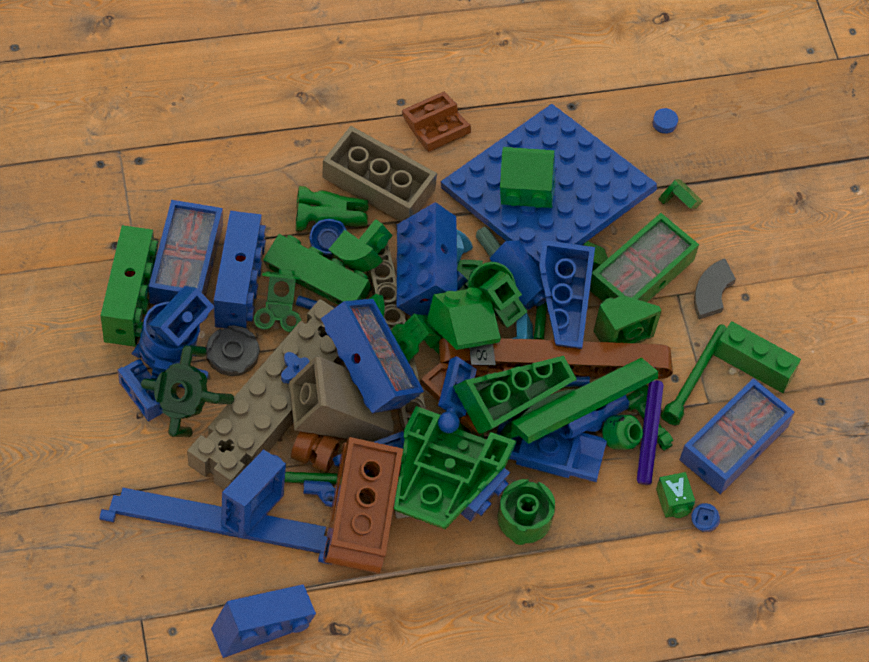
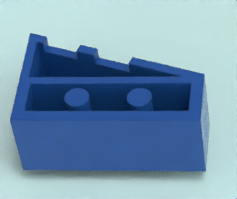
[211,584,316,658]

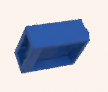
[221,449,286,539]

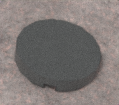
[206,325,260,376]

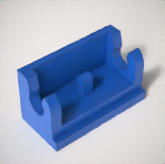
[118,359,163,422]

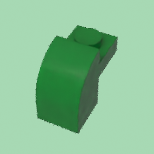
[328,219,393,272]
[478,271,527,328]

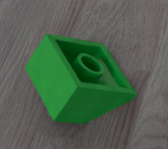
[500,147,556,208]
[427,287,501,350]
[594,295,662,343]

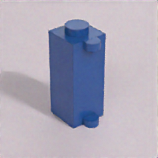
[490,240,546,310]

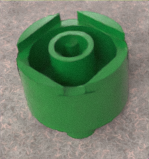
[497,479,555,545]

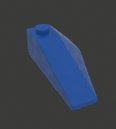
[539,240,595,349]

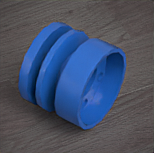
[139,302,200,369]

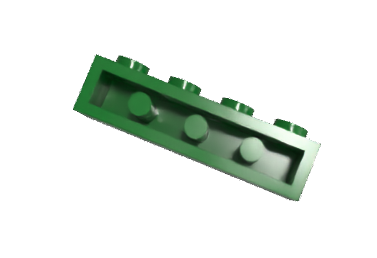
[263,234,372,305]

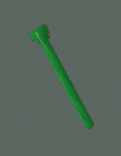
[660,324,727,426]

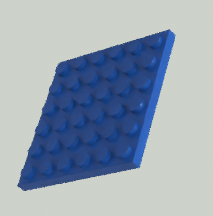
[440,104,657,266]

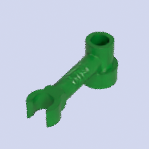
[626,384,674,451]

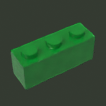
[714,321,801,393]

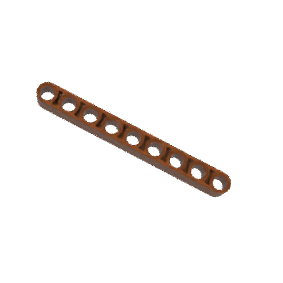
[439,338,673,379]

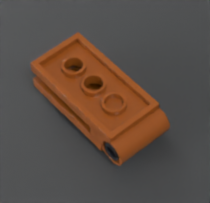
[323,437,403,574]

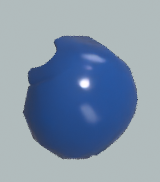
[309,219,347,258]

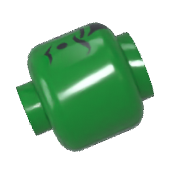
[602,415,643,450]

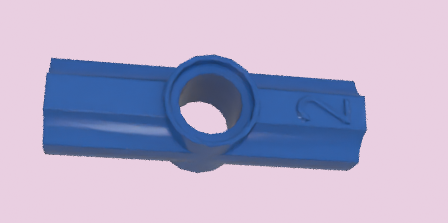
[558,395,629,440]

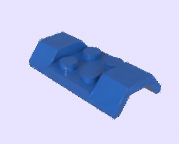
[497,417,607,482]

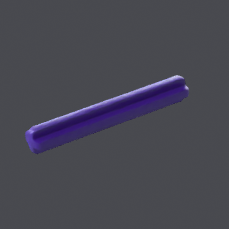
[636,380,664,485]

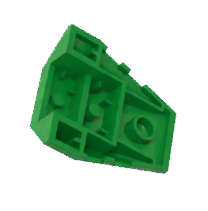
[394,406,516,529]

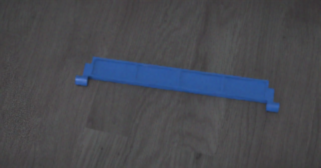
[100,488,332,565]

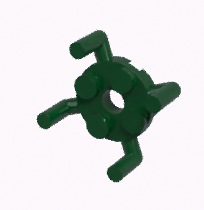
[141,345,234,437]

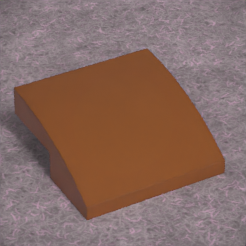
[402,91,471,152]

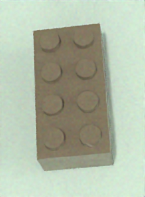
[322,126,437,222]

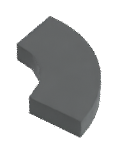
[694,259,736,319]

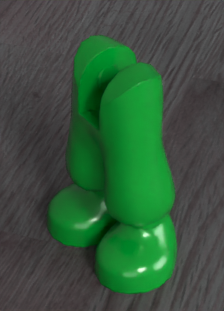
[295,185,369,231]

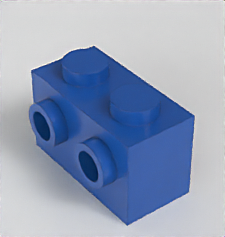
[149,286,215,346]

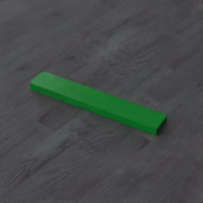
[512,357,658,444]

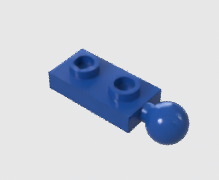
[438,356,477,433]

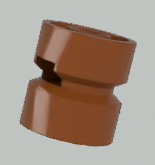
[291,431,340,473]

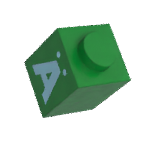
[656,472,695,518]

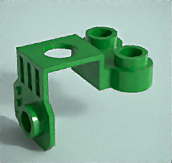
[254,269,302,332]
[391,313,443,362]

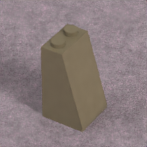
[289,356,394,442]

